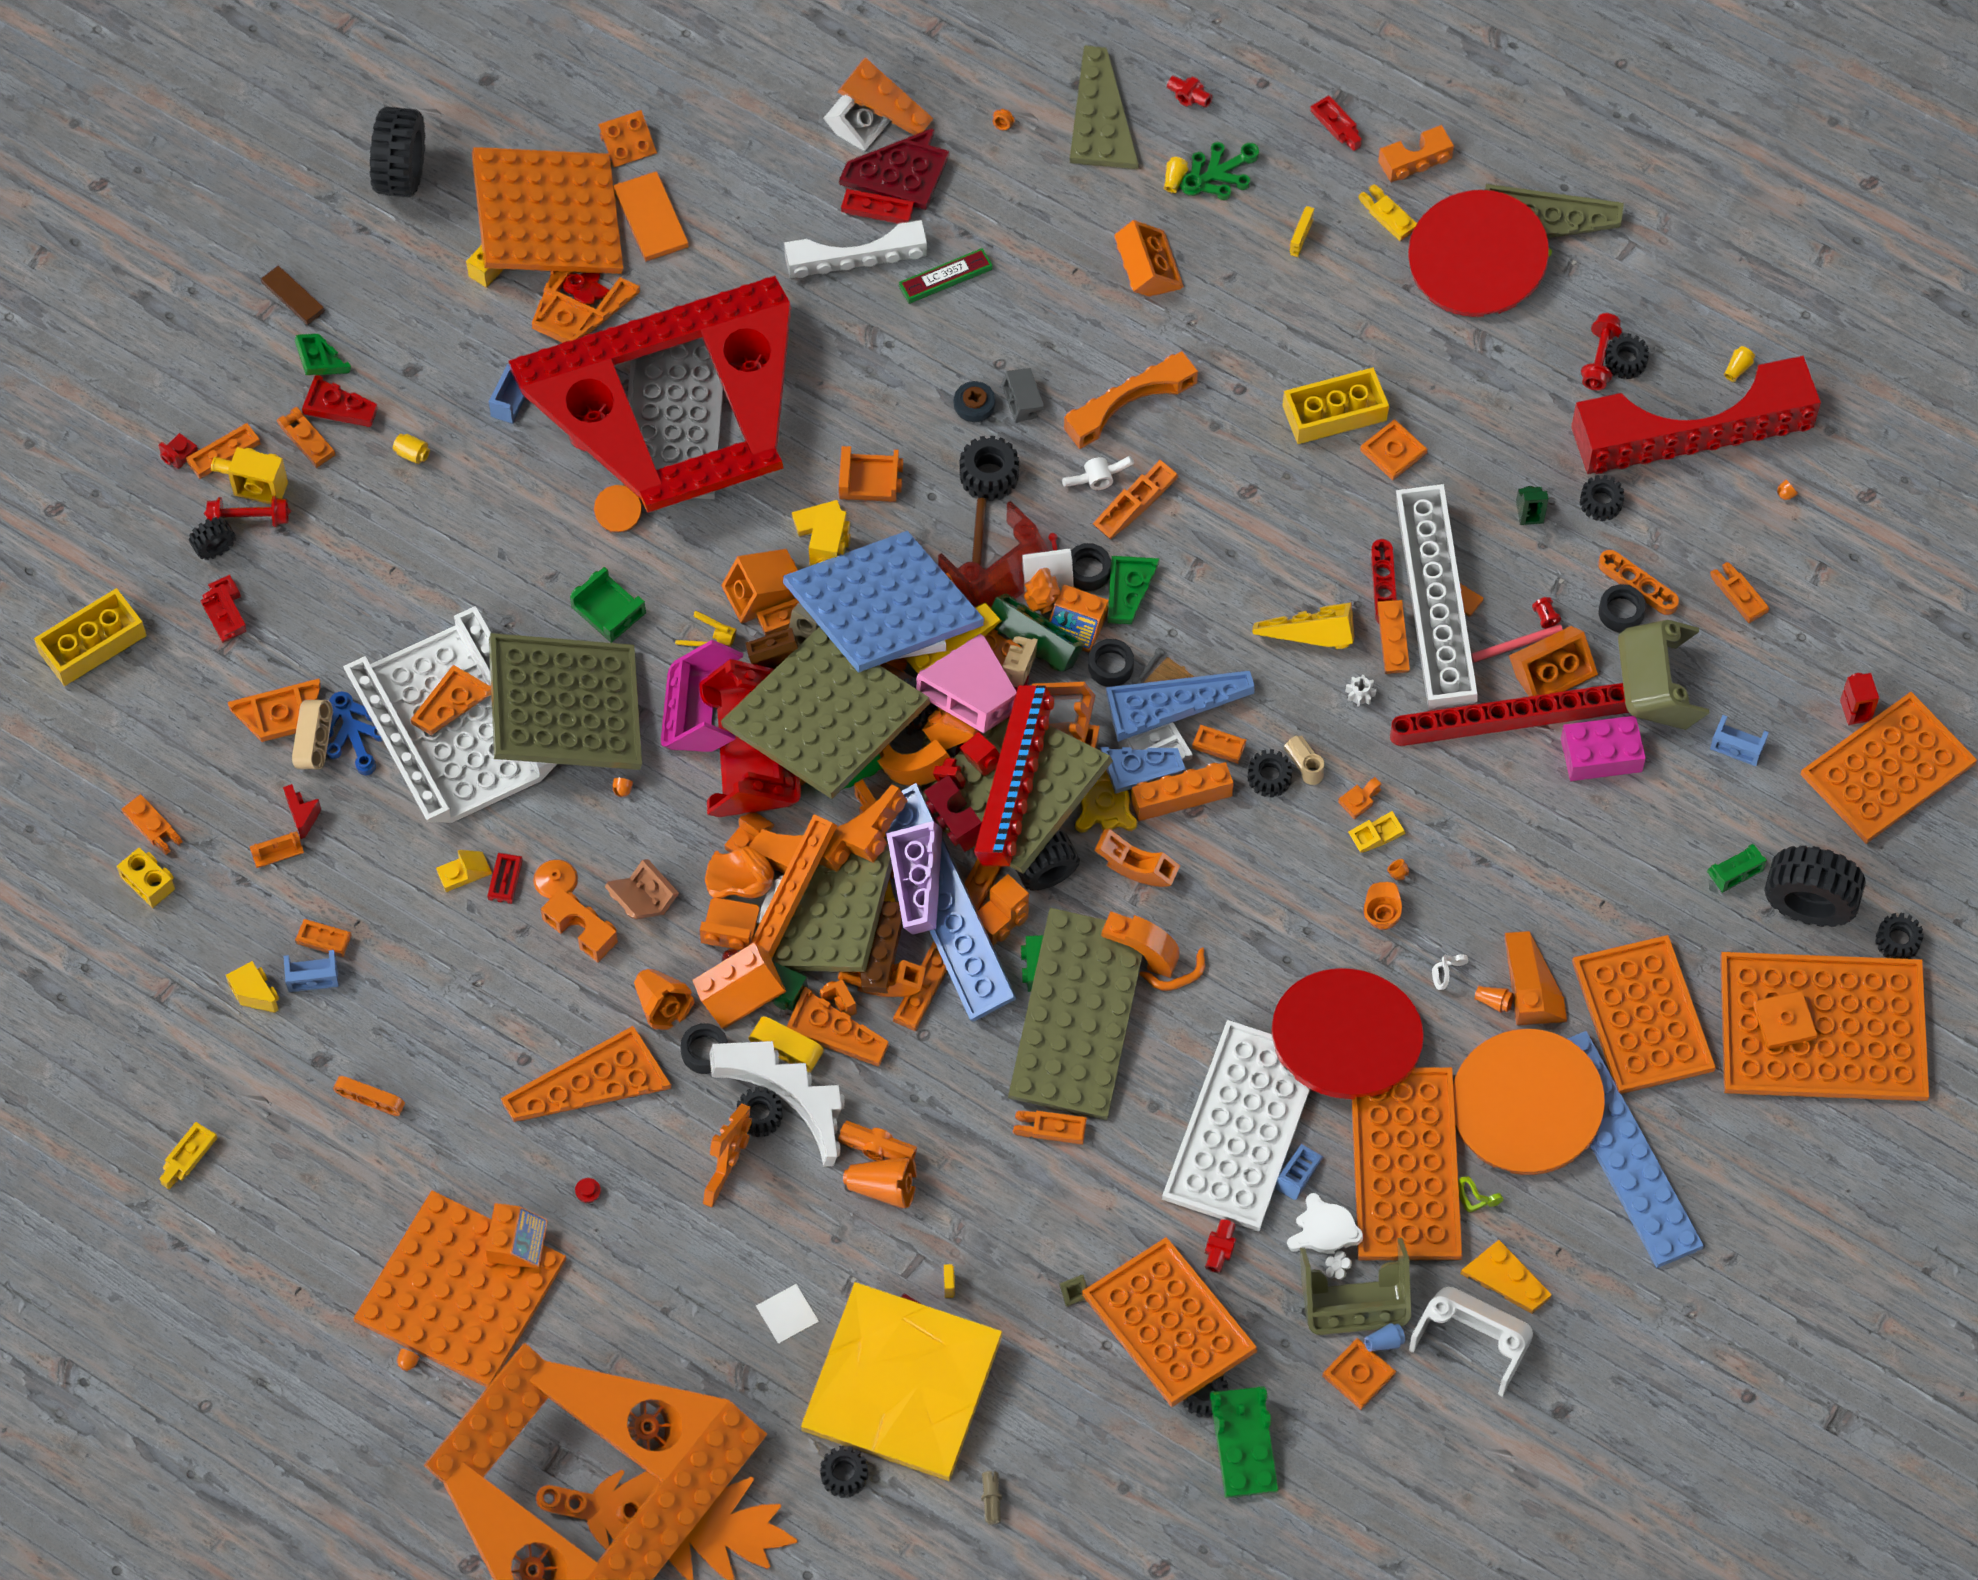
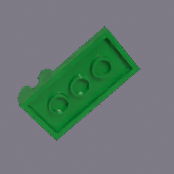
[1210,1386,1278,1498]

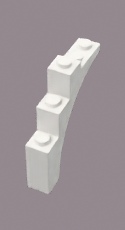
[709,1041,844,1167]

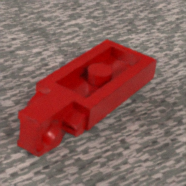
[1310,95,1362,151]

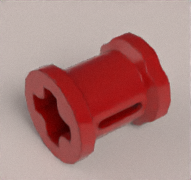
[1532,597,1561,629]

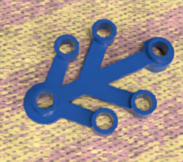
[326,691,383,775]

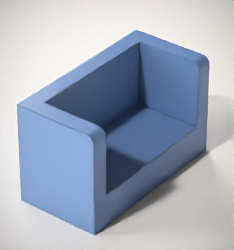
[489,364,526,424]
[1710,715,1769,766]
[284,950,339,992]

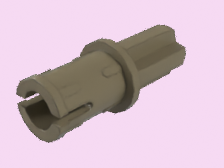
[981,1471,1002,1525]

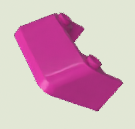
[661,640,743,752]

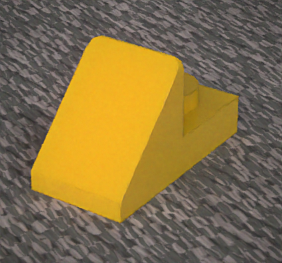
[436,850,492,892]

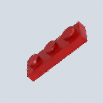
[841,189,914,224]

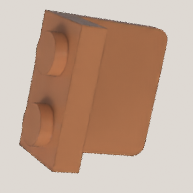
[605,859,679,919]

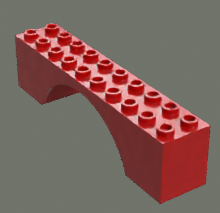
[1571,356,1821,475]

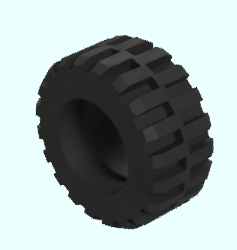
[369,106,425,197]
[1764,845,1866,927]

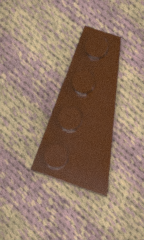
[861,901,903,993]

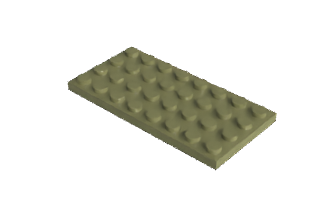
[1008,908,1142,1120]

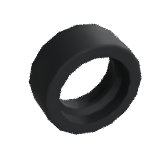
[1071,543,1111,591]
[1598,584,1646,632]
[1088,639,1134,687]
[680,1023,728,1074]

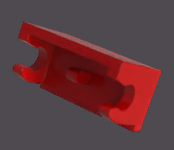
[200,583,246,643]

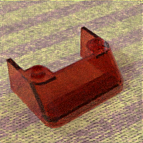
[938,501,1049,609]

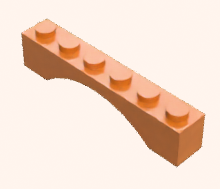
[1064,351,1198,449]

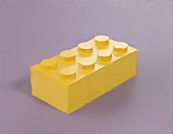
[1282,367,1389,445]
[34,588,147,686]

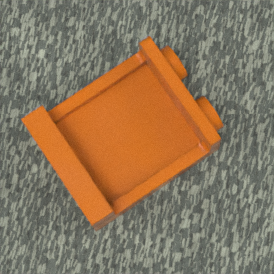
[839,446,903,502]

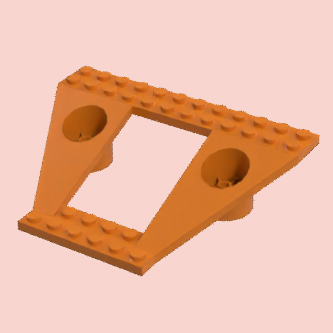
[423,1343,767,1580]

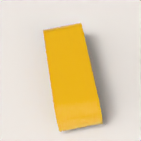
[748,1016,824,1072]

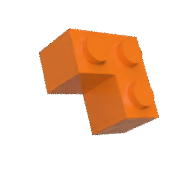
[977,874,1029,946]

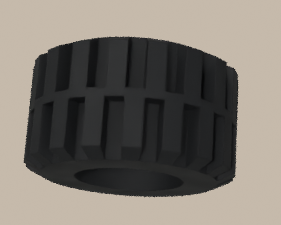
[959,435,1019,501]
[1015,831,1080,891]

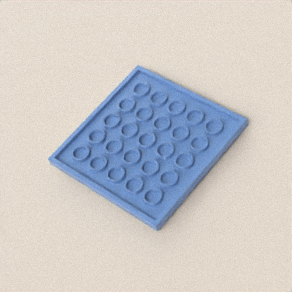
[783,531,984,673]

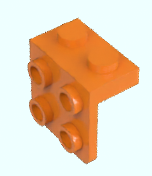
[699,898,759,950]

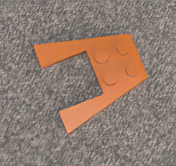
[532,271,640,343]

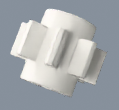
[1345,675,1376,706]

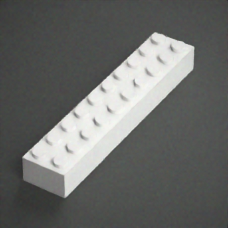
[1396,484,1477,711]

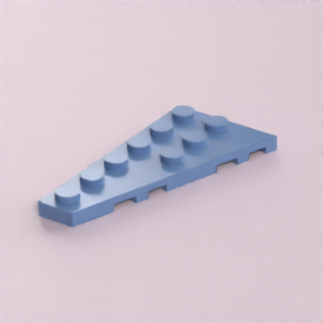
[1106,671,1254,741]

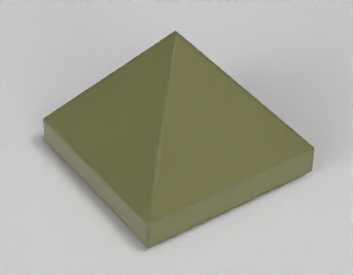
[1059,1274,1087,1307]

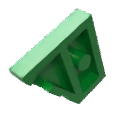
[295,333,351,376]

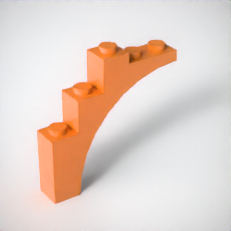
[749,784,908,874]

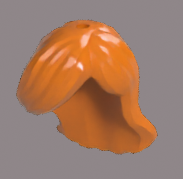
[705,846,774,899]

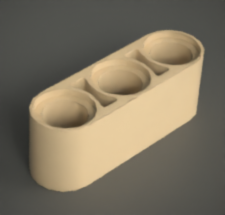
[292,700,333,769]

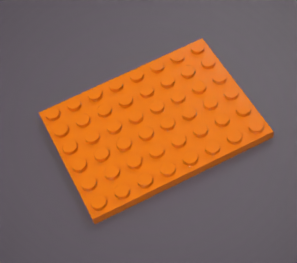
[1720,952,1929,1101]

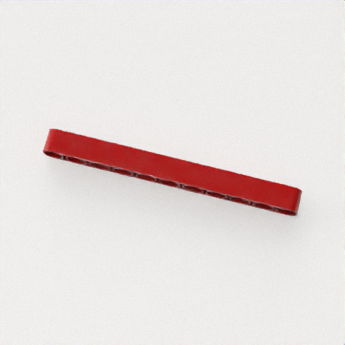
[1390,683,1629,746]

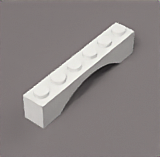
[784,220,927,278]

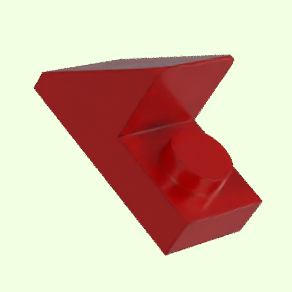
[283,784,321,839]

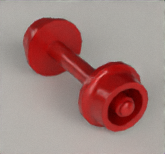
[1581,313,1622,391]
[203,495,292,528]

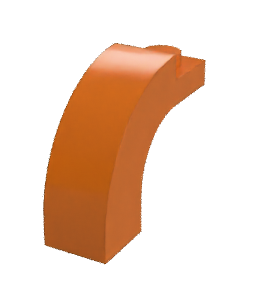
[878,739,956,786]
[1101,911,1180,978]

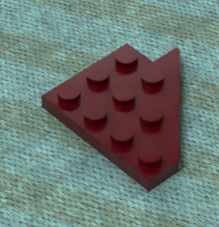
[839,129,949,210]

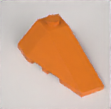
[1504,931,1567,1025]

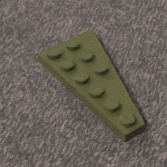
[1485,184,1624,238]

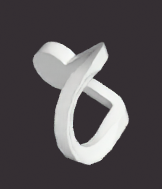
[1432,954,1469,990]

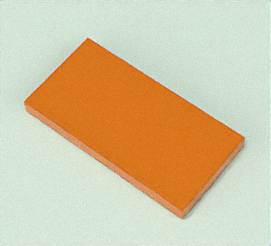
[613,171,689,262]

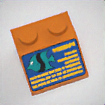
[1050,584,1109,653]
[485,1203,548,1269]

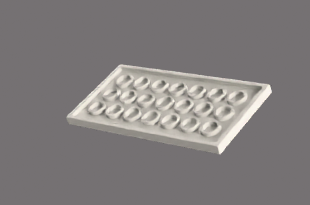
[1162,1020,1310,1231]

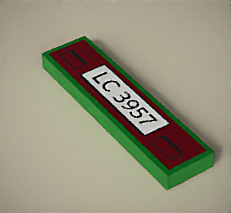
[899,248,993,304]

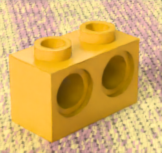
[117,847,175,908]

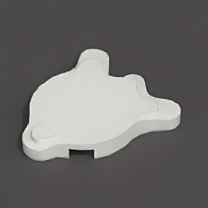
[1287,1193,1363,1254]

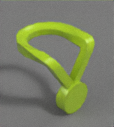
[1458,1176,1504,1212]

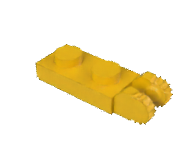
[1358,184,1417,241]

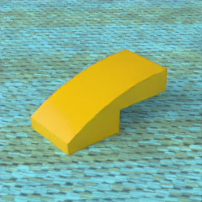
[1348,811,1405,853]

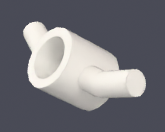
[1062,456,1134,490]

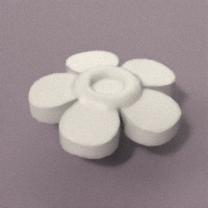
[1325,1251,1352,1280]

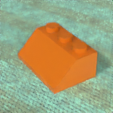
[1114,220,1184,297]
[1509,626,1598,696]
[923,707,980,750]
[692,942,786,1029]

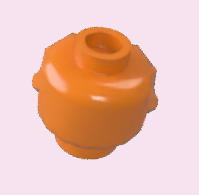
[1024,568,1060,614]

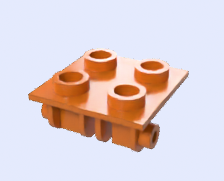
[598,110,657,168]

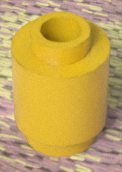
[393,434,430,464]

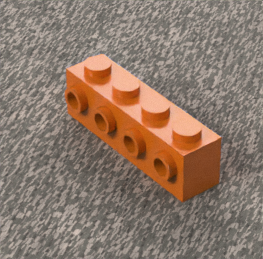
[1131,762,1233,822]

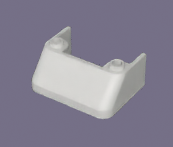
[1409,1287,1533,1397]

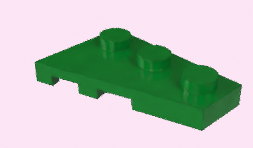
[1108,556,1160,624]

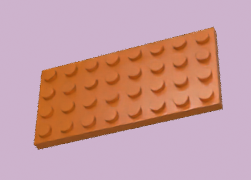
[1351,1067,1462,1261]

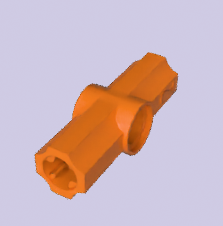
[838,1120,917,1161]

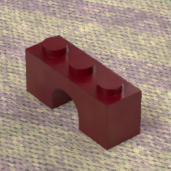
[924,775,982,852]

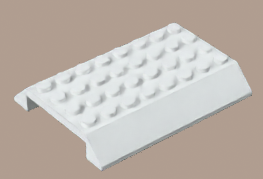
[343,606,557,823]

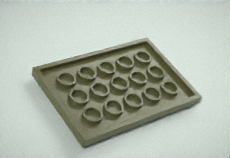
[772,837,892,972]

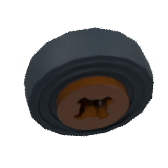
[953,381,996,422]

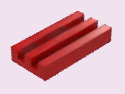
[487,853,523,904]

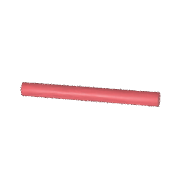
[1471,624,1563,663]

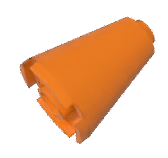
[843,1157,917,1208]

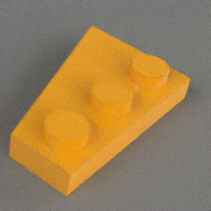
[1460,1240,1552,1314]

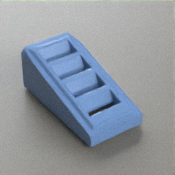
[1275,1144,1323,1200]

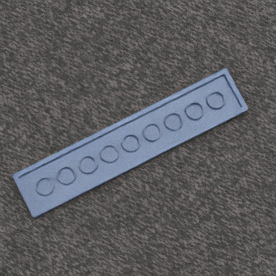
[885,783,1017,1022]
[1568,1031,1704,1268]

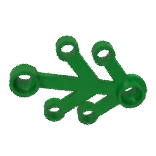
[1181,142,1259,200]

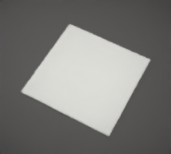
[756,1284,819,1344]

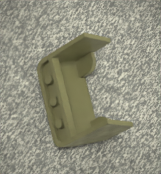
[1618,620,1709,730]
[1300,1238,1411,1335]

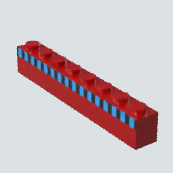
[974,685,1054,866]

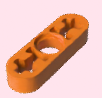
[333,1076,405,1116]

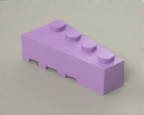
[887,821,942,935]

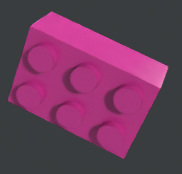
[1561,716,1646,781]

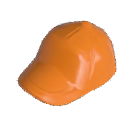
[1364,882,1402,930]

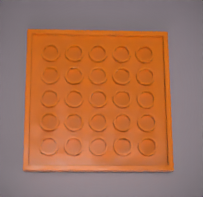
[472,147,623,274]
[353,1190,566,1388]

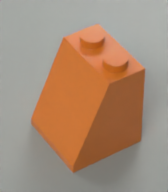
[721,549,798,623]

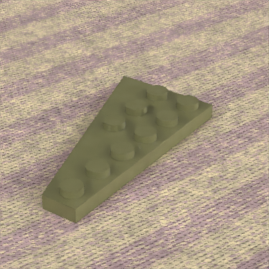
[1070,45,1138,169]

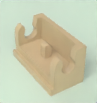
[1002,636,1038,687]

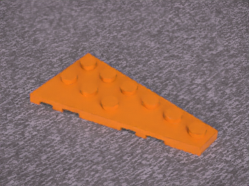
[501,1026,671,1122]

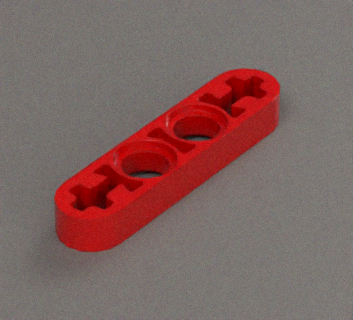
[1370,539,1396,624]

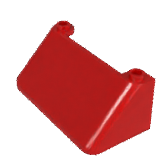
[699,659,801,817]

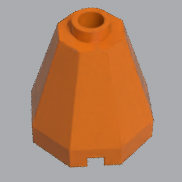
[634,969,695,1030]

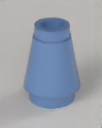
[1364,1323,1405,1352]

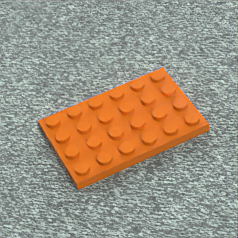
[1800,692,1977,844]
[1572,935,1716,1094]
[1082,1237,1257,1407]

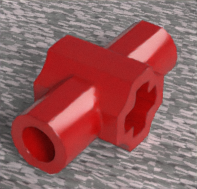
[1167,75,1213,108]
[1205,1219,1236,1273]

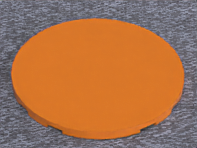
[1453,1029,1605,1175]

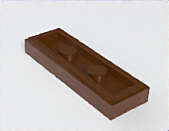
[261,265,325,325]

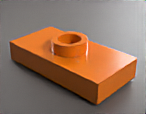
[1192,724,1247,764]
[295,919,352,957]

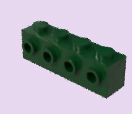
[991,594,1085,672]

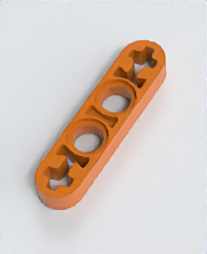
[1598,550,1679,615]

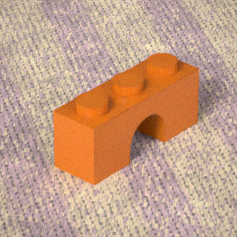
[1378,125,1454,182]
[541,888,618,962]

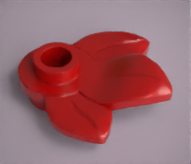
[563,272,610,304]

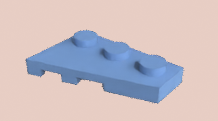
[1100,747,1186,794]

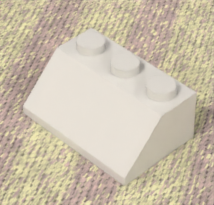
[823,95,891,150]

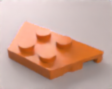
[227,679,321,742]

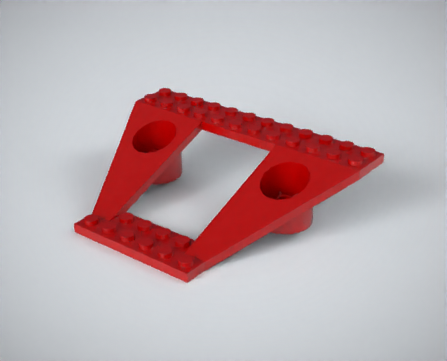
[508,276,791,513]

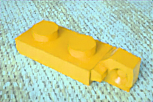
[159,1122,217,1190]

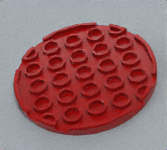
[1408,190,1549,317]
[1271,968,1423,1099]

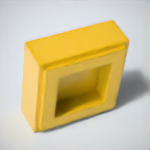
[943,1264,955,1298]

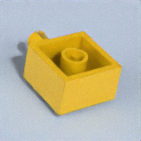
[211,447,288,504]
[809,507,851,566]

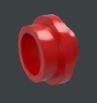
[575,1178,601,1203]

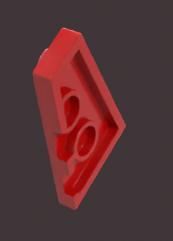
[302,375,378,427]

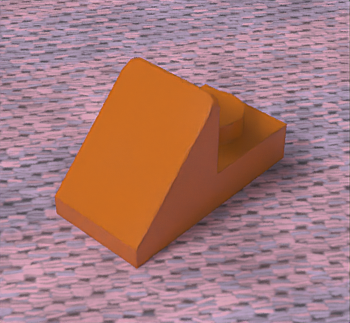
[725,812,774,852]

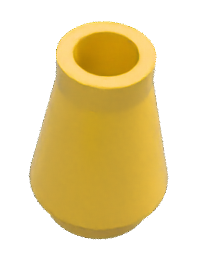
[1164,157,1189,193]
[1724,346,1755,382]

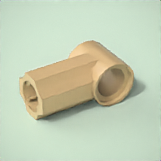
[1284,735,1324,785]

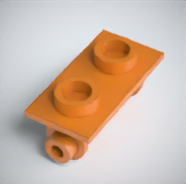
[249,831,304,868]

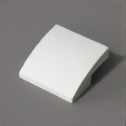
[1022,549,1074,592]

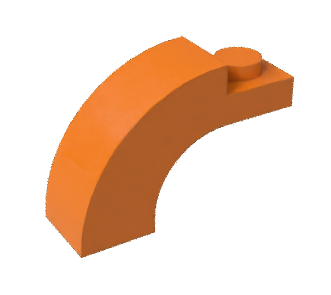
[1094,829,1180,887]
[838,960,926,997]

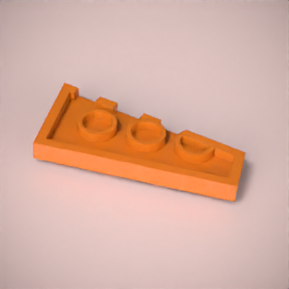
[837,57,933,135]
[787,987,889,1067]

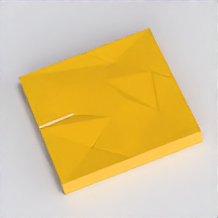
[801,1282,1002,1482]

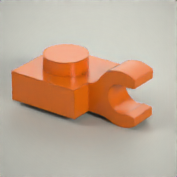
[1338,777,1382,820]

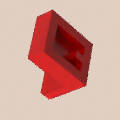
[158,433,198,469]

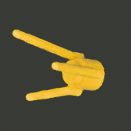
[675,611,737,647]

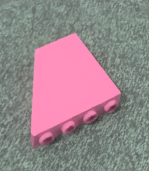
[916,634,1016,733]

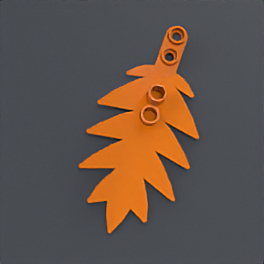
[536,1470,797,1580]

